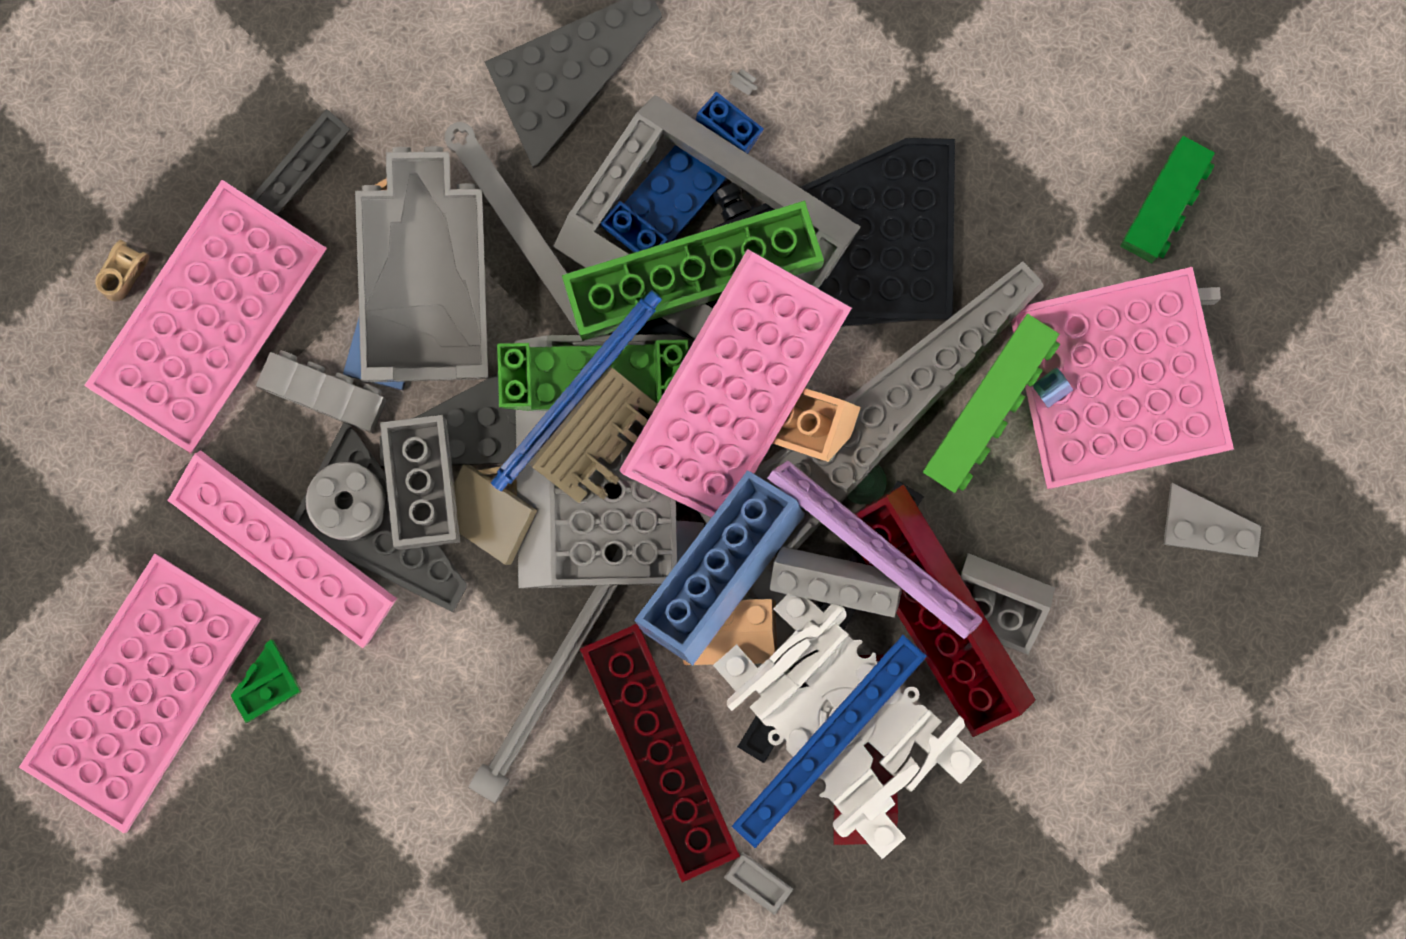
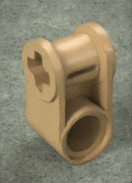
[95,240,149,301]

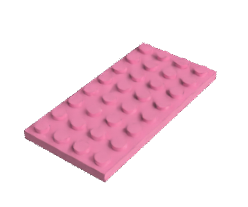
[84,180,327,453]
[620,249,852,518]
[19,554,261,833]

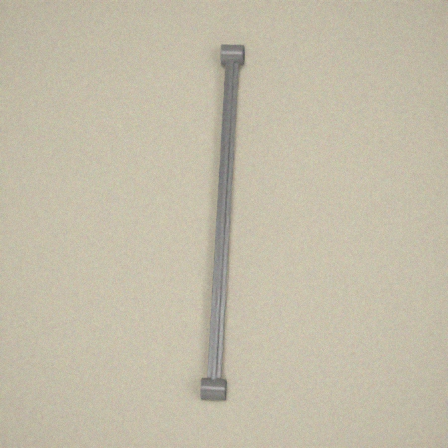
[468,547,622,804]

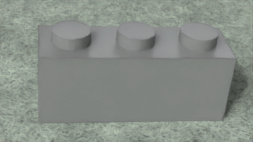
[959,553,1055,655]

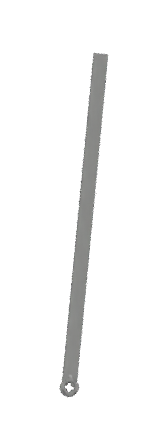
[445,122,786,616]

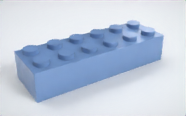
[634,470,804,666]

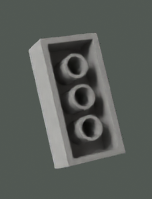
[380,415,460,550]

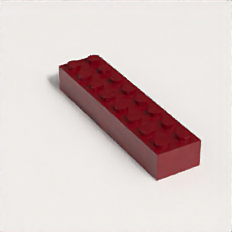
[853,484,1036,737]
[580,624,740,883]

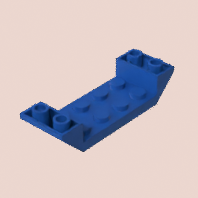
[600,92,764,253]

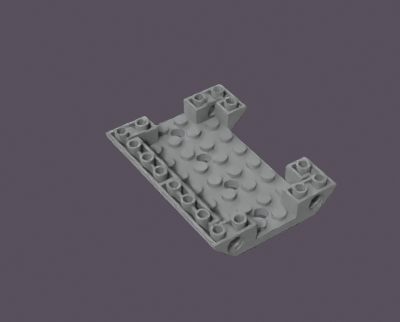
[515,335,704,588]

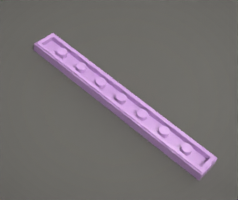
[767,461,983,639]

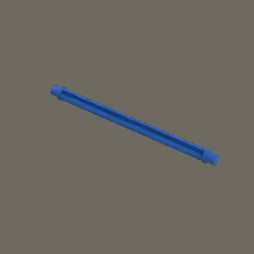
[491,290,662,491]

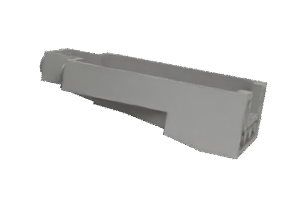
[355,146,488,383]

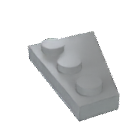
[1163,483,1261,558]

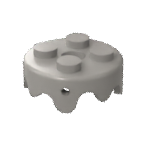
[306,462,386,541]

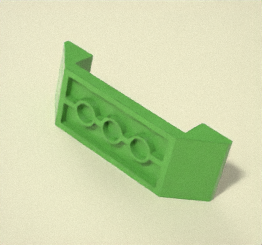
[497,340,688,411]

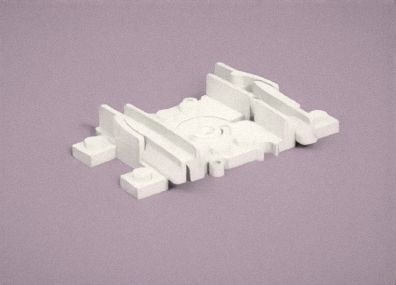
[713,594,982,859]

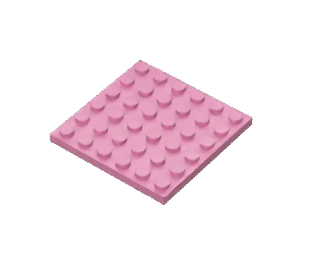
[1011,267,1234,489]

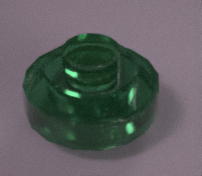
[846,464,887,506]

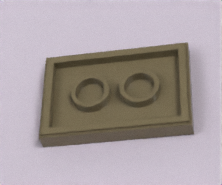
[454,464,537,565]

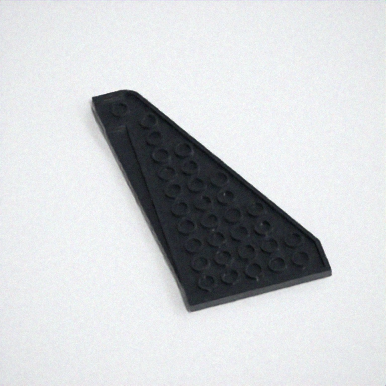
[608,138,955,338]

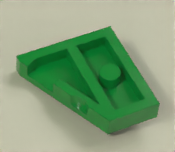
[231,639,302,723]

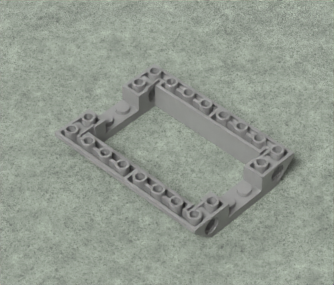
[554,95,860,339]

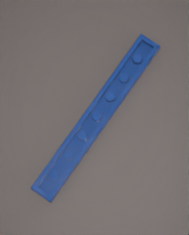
[731,635,927,848]

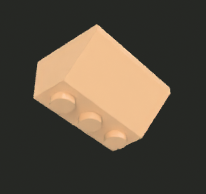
[772,388,861,462]
[683,599,777,665]

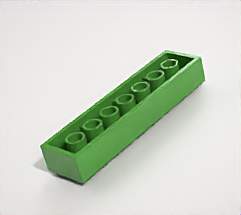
[562,200,824,341]

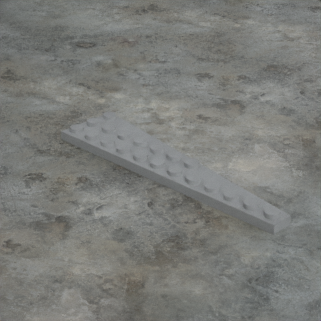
[754,261,1044,550]

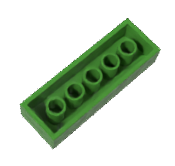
[922,314,1060,493]

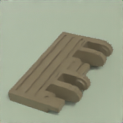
[530,366,657,503]

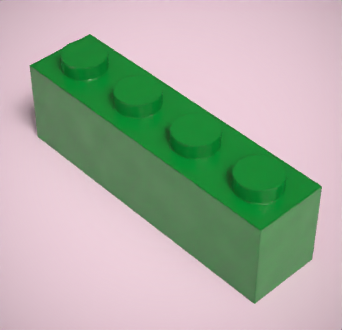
[1120,136,1215,264]

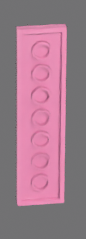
[168,450,397,648]

